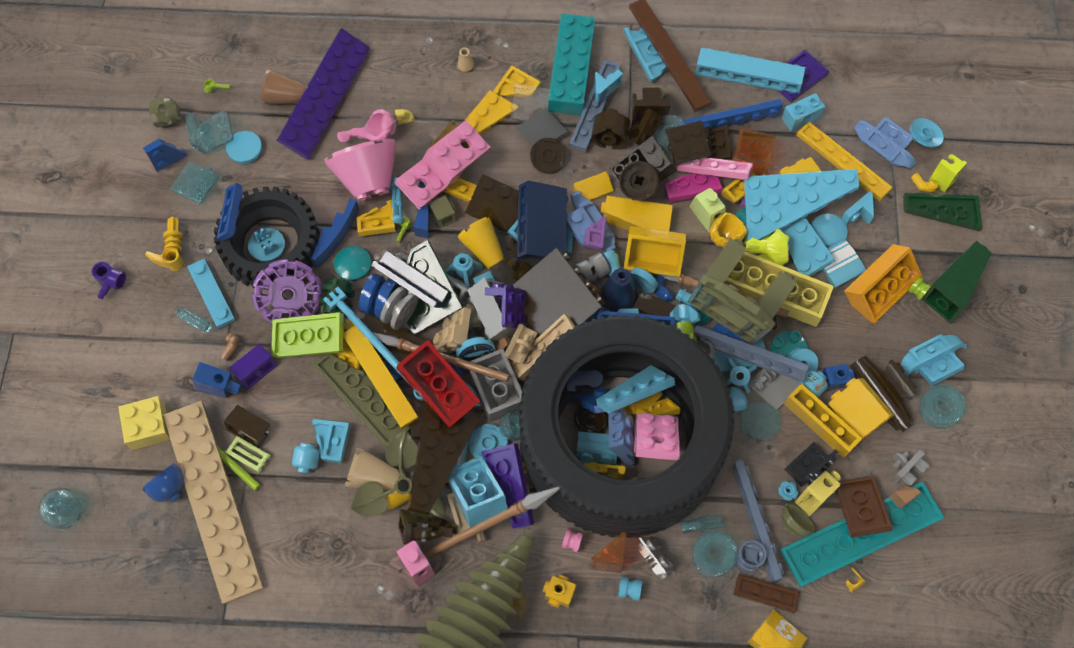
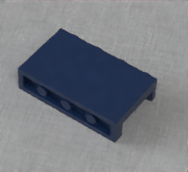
[517,180,568,259]

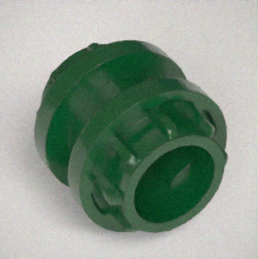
[319,278,356,317]

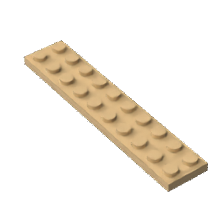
[163,401,264,605]

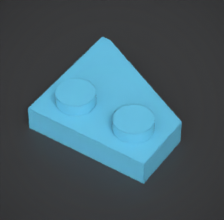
[312,419,351,463]

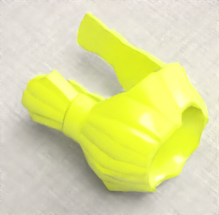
[744,228,790,266]

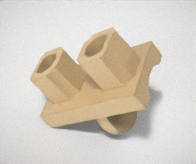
[504,324,537,365]

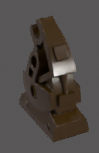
[398,509,458,544]

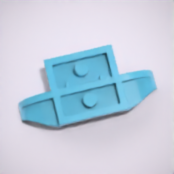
[901,334,967,386]

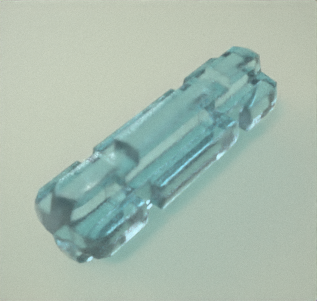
[176,307,211,332]

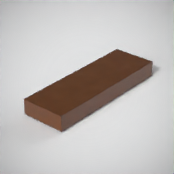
[733,574,800,613]

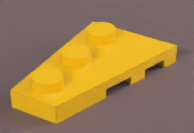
[465,90,519,135]

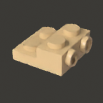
[433,307,471,355]

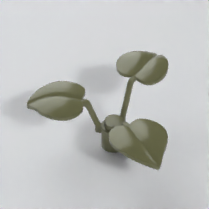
[351,431,444,519]

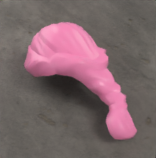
[337,109,396,143]

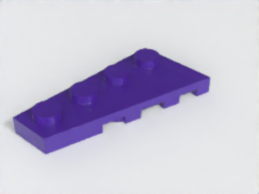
[481,443,534,528]

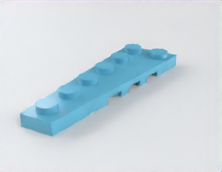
[781,218,835,277]

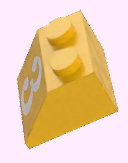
[747,609,807,648]

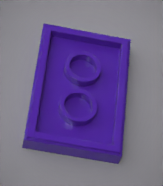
[779,50,829,103]

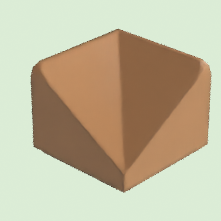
[890,486,920,509]

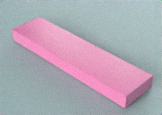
[677,158,753,180]

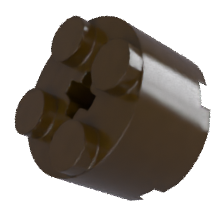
[592,109,630,149]

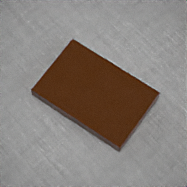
[836,476,893,538]

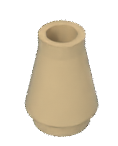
[457,48,474,72]

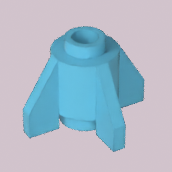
[445,252,483,286]
[670,304,700,329]
[725,358,757,393]

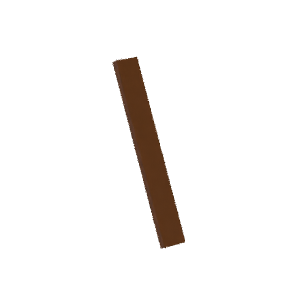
[629,0,711,112]

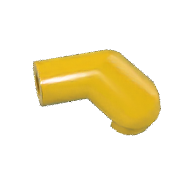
[911,173,939,193]

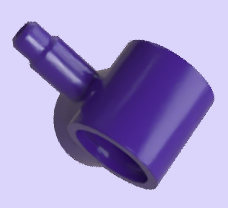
[92,262,126,299]

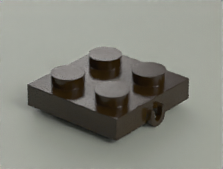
[666,120,711,165]

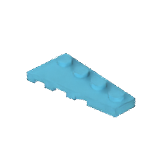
[596,365,675,414]

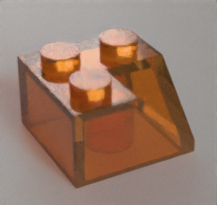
[732,128,776,176]

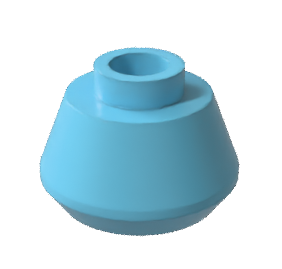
[729,387,748,412]

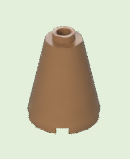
[261,68,307,104]

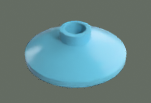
[910,118,944,148]

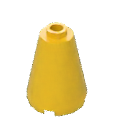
[458,217,505,271]

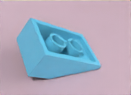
[448,456,507,528]

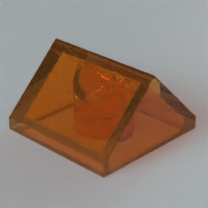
[589,532,626,573]

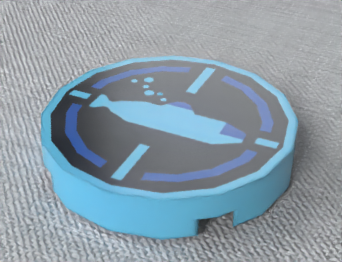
[456,337,495,361]

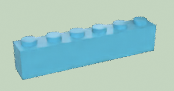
[695,48,805,94]

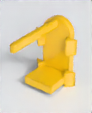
[846,568,866,593]

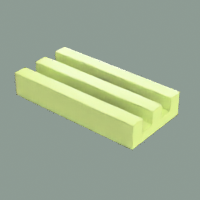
[225,436,271,473]

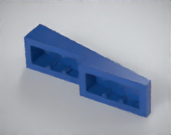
[413,181,430,239]

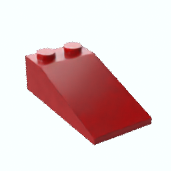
[396,340,480,427]

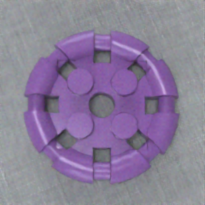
[252,259,323,323]

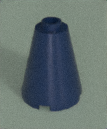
[600,268,638,312]

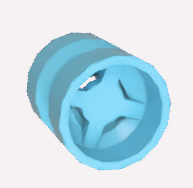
[618,576,642,601]

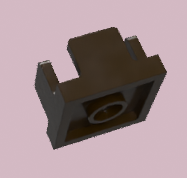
[631,87,671,126]

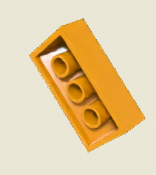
[844,244,923,324]

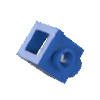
[822,364,854,391]

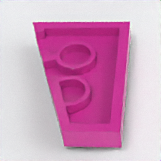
[664,173,722,203]

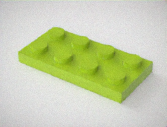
[271,312,344,359]

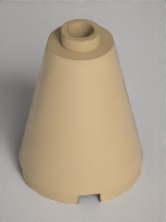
[345,448,401,490]

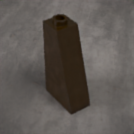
[360,314,426,362]

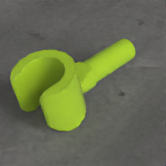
[204,79,230,93]
[396,216,412,243]

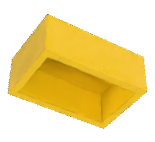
[624,226,686,277]

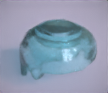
[499,409,520,442]

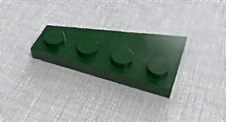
[903,193,982,231]

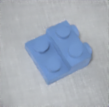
[609,409,636,466]

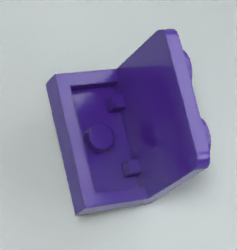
[485,284,526,329]

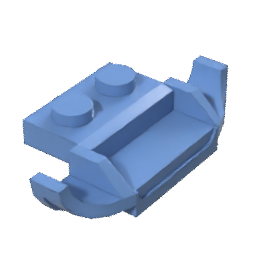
[853,116,916,170]
[566,190,616,253]

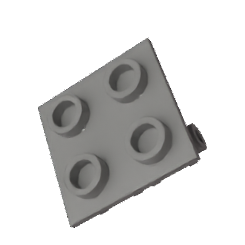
[747,368,798,411]
[637,537,676,580]

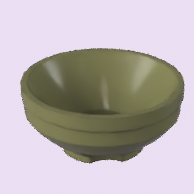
[782,503,815,537]

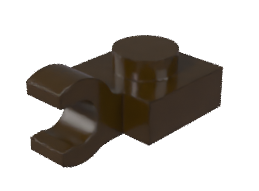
[504,258,531,281]

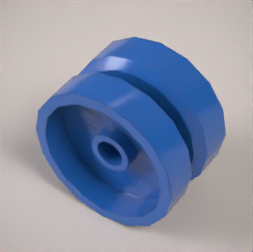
[359,273,400,319]

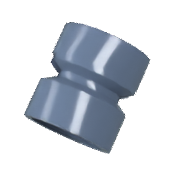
[735,540,767,573]

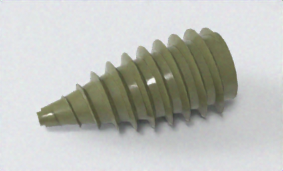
[406,532,535,648]

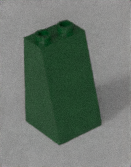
[922,240,991,324]

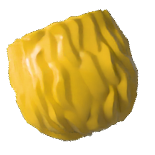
[710,212,748,248]

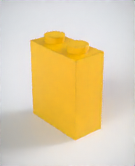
[828,378,894,440]

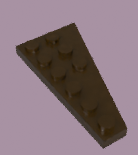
[408,402,485,515]

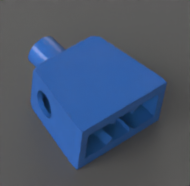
[192,362,242,398]

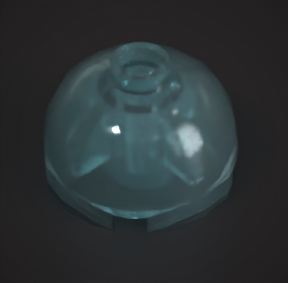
[38,488,84,530]

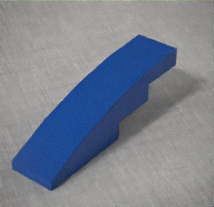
[311,198,359,268]

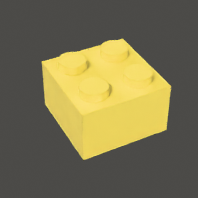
[118,396,170,450]

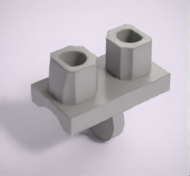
[892,450,930,487]

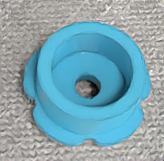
[778,481,798,501]

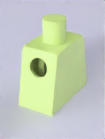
[689,188,726,233]

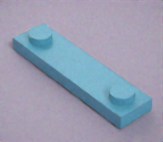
[187,259,236,329]

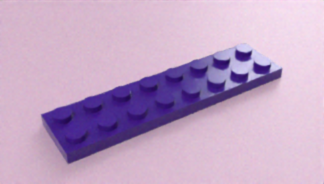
[276,28,370,160]

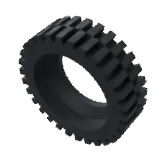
[214,186,320,290]

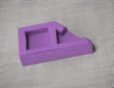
[583,216,607,251]

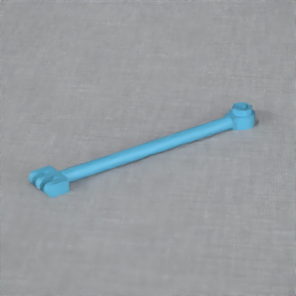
[323,287,424,401]

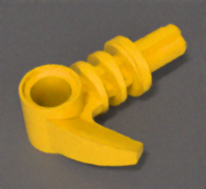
[145,217,184,271]

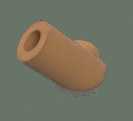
[220,333,240,361]

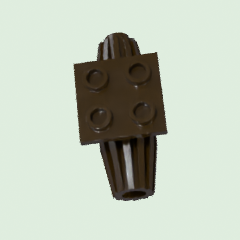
[850,355,917,432]

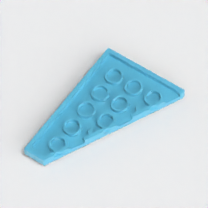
[744,169,859,241]

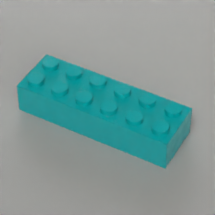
[548,13,595,116]

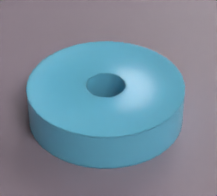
[630,268,658,293]
[787,347,818,372]

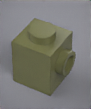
[429,196,456,229]

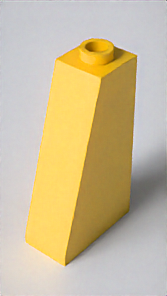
[601,196,673,231]

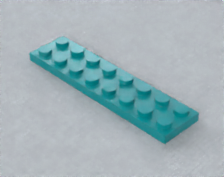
[779,482,945,588]

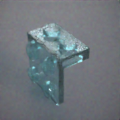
[185,111,234,154]

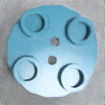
[248,228,286,263]

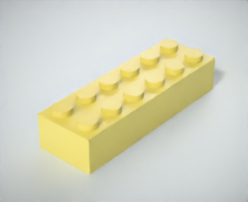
[724,251,834,327]

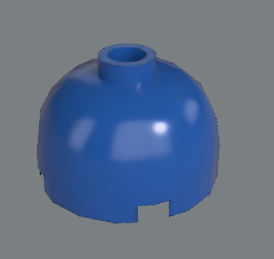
[142,463,184,502]

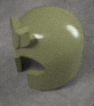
[149,97,181,128]

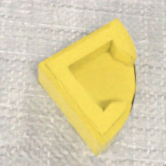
[395,109,415,125]

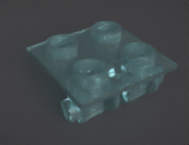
[169,161,219,205]

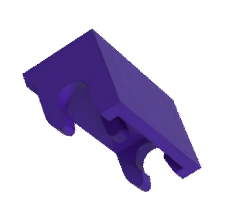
[229,343,278,390]

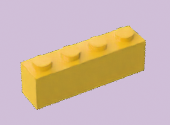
[784,383,863,459]

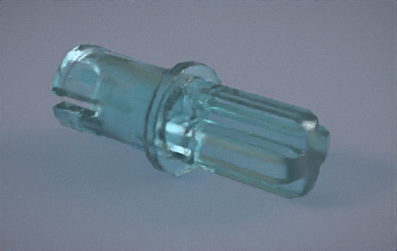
[681,516,723,534]

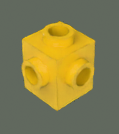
[542,575,576,608]

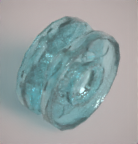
[918,385,966,429]
[691,530,738,578]

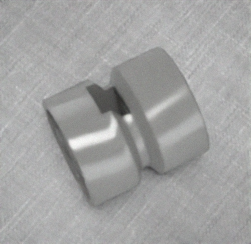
[576,252,610,283]

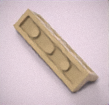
[510,314,575,382]

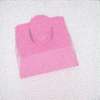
[396,540,435,586]

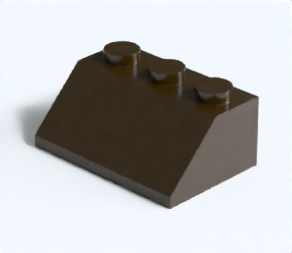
[465,174,519,232]

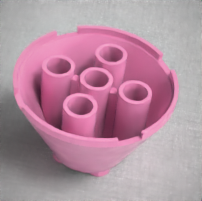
[324,139,396,201]

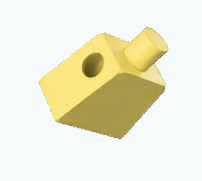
[794,471,841,517]

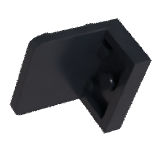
[784,442,839,487]

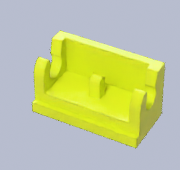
[929,154,967,193]

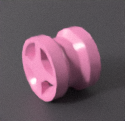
[562,528,584,553]

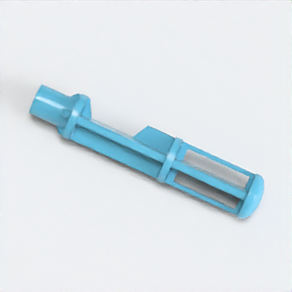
[390,177,403,224]

